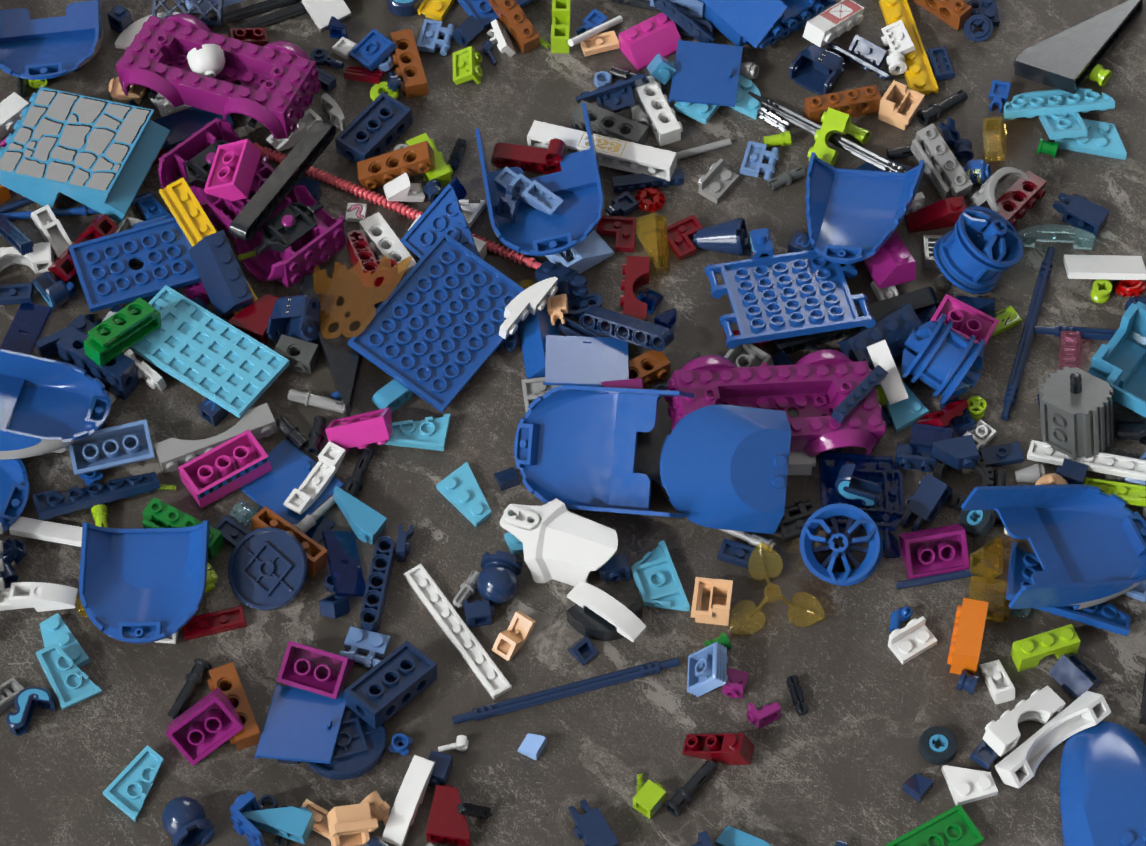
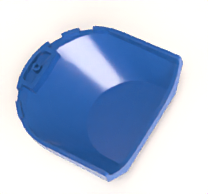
[660,404,792,534]
[79,520,210,644]

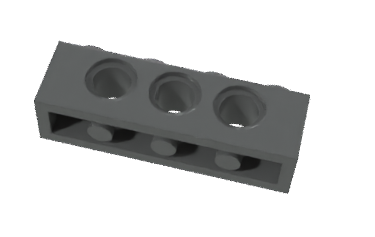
[571,100,648,145]

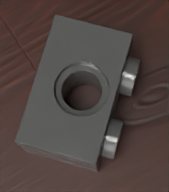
[274,334,320,374]

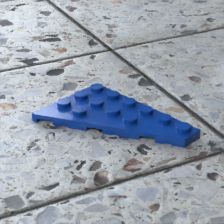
[400,184,481,259]
[1006,541,1131,636]

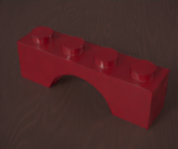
[47,214,118,282]
[619,256,650,321]

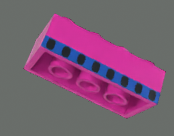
[178,429,272,509]

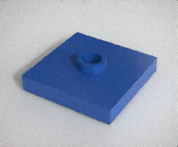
[349,29,397,72]

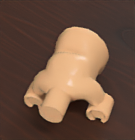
[360,791,390,825]

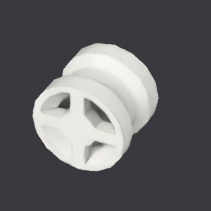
[886,52,907,75]

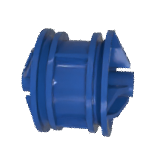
[933,206,1023,295]
[901,313,985,404]
[800,503,883,586]

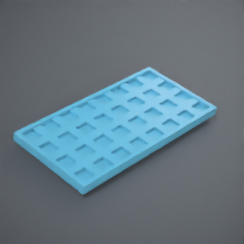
[129,285,290,418]

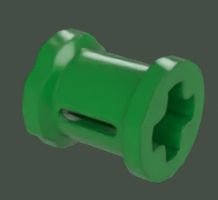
[1037,138,1059,158]
[704,632,732,650]

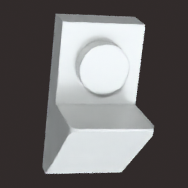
[383,173,425,202]

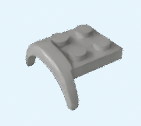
[967,167,1029,212]

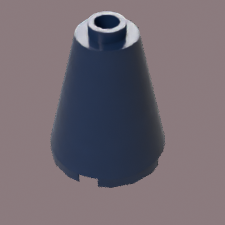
[694,218,747,256]

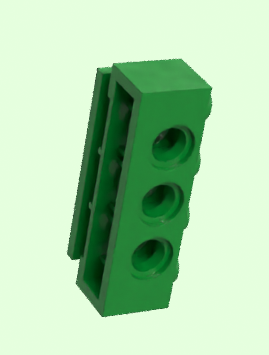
[84,297,161,367]
[142,497,225,560]

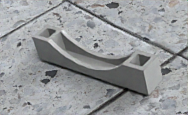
[153,403,277,474]

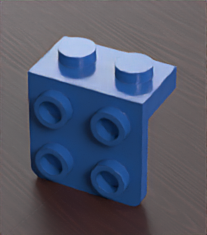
[230,790,265,846]

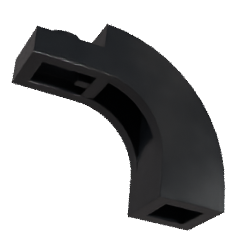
[567,601,643,641]

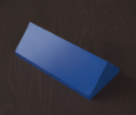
[518,307,559,379]

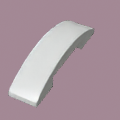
[283,441,346,515]
[567,581,647,643]

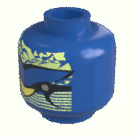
[962,159,991,184]

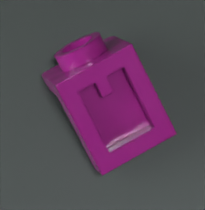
[184,282,208,304]
[722,668,749,699]
[746,702,781,730]

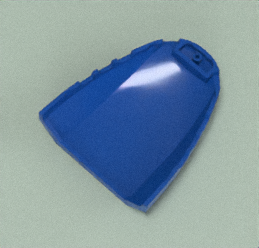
[805,152,925,264]
[1059,721,1146,846]

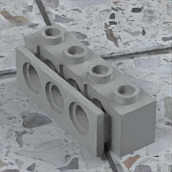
[910,123,973,199]

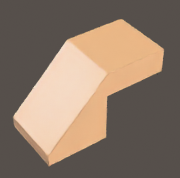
[491,611,536,661]

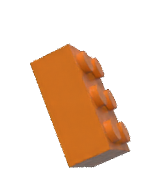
[947,598,989,675]

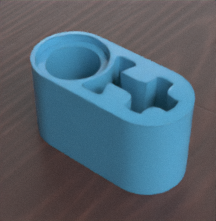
[372,379,413,413]

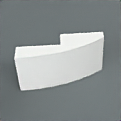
[963,419,997,452]

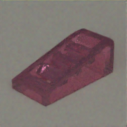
[1059,331,1081,370]

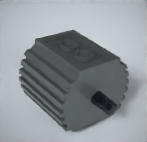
[1039,366,1114,460]

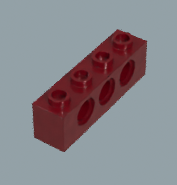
[989,170,1047,227]

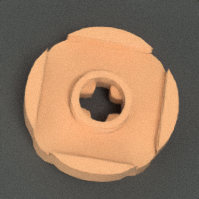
[109,77,146,104]

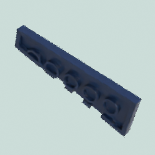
[32,472,160,520]

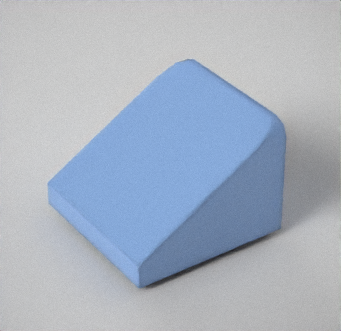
[517,733,547,761]

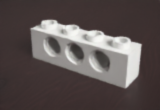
[633,75,683,146]
[358,212,416,284]

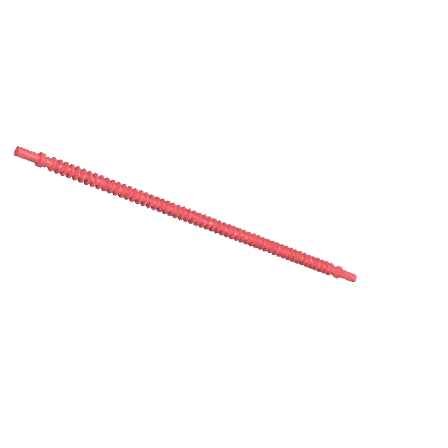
[239,137,542,270]

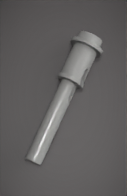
[293,495,336,534]
[719,529,777,553]

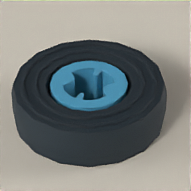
[959,510,996,537]
[918,726,958,765]

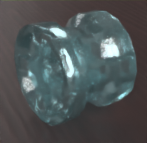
[230,501,256,527]

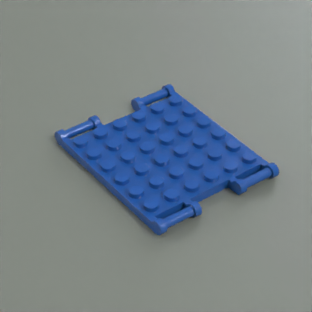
[704,249,876,349]

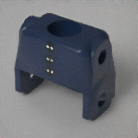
[789,43,847,95]
[266,294,320,343]

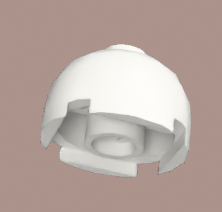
[187,44,225,78]

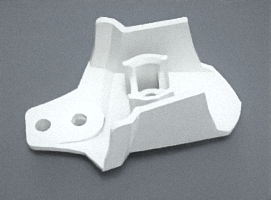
[500,498,618,587]

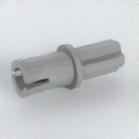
[452,570,480,608]

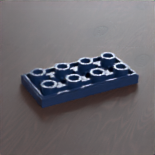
[153,107,234,151]

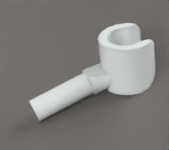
[438,735,469,752]

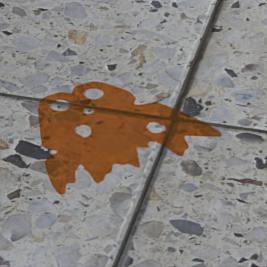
[313,255,412,339]

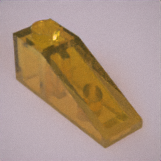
[636,212,670,272]

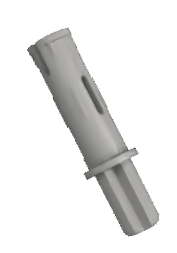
[288,389,345,414]

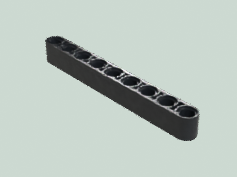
[229,120,336,241]
[772,287,940,355]

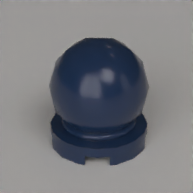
[477,551,523,604]
[162,796,215,846]

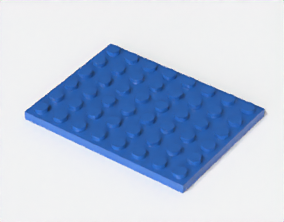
[348,232,525,413]

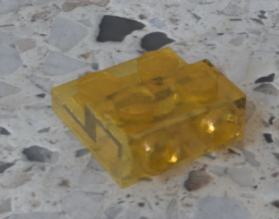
[968,575,1011,622]

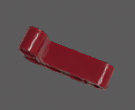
[491,138,566,174]
[347,230,398,287]

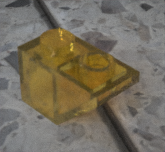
[982,116,1007,162]
[970,536,1003,581]

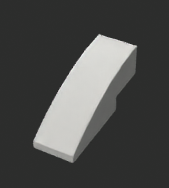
[266,108,323,152]
[31,204,72,258]
[867,339,909,405]

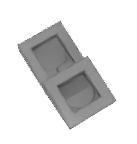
[321,93,346,131]

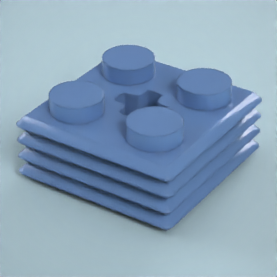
[687,642,728,697]

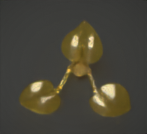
[729,542,825,635]

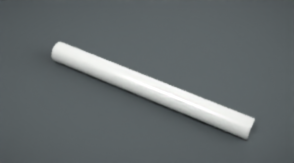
[568,15,623,47]

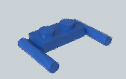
[131,192,172,228]

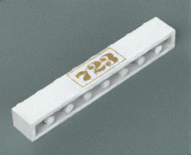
[527,120,677,181]

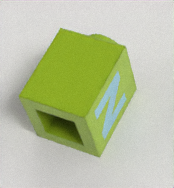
[633,779,666,819]

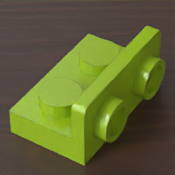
[452,46,482,85]

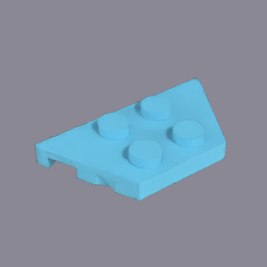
[1054,118,1127,160]
[631,540,690,611]

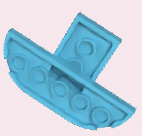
[670,61,761,125]
[1003,88,1115,140]

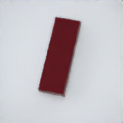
[182,605,247,641]

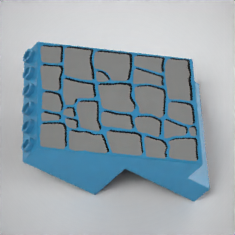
[0,87,170,222]

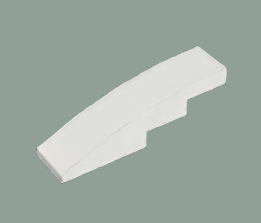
[381,755,435,846]

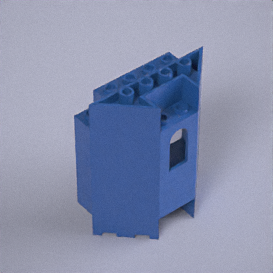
[698,0,837,49]

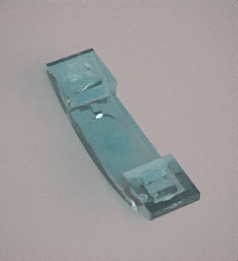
[1017,224,1095,250]

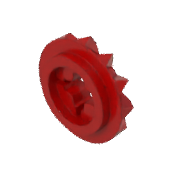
[635,186,665,212]
[1115,280,1146,298]

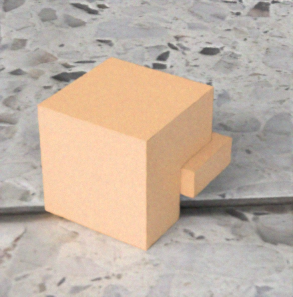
[878,80,925,131]
[691,577,733,626]
[326,803,378,846]

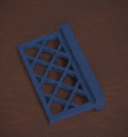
[152,0,224,26]

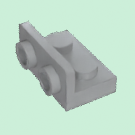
[698,159,739,204]

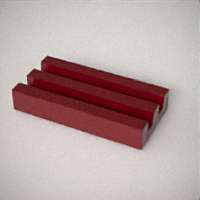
[344,65,384,84]

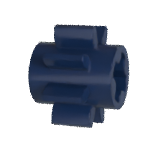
[1,538,27,564]

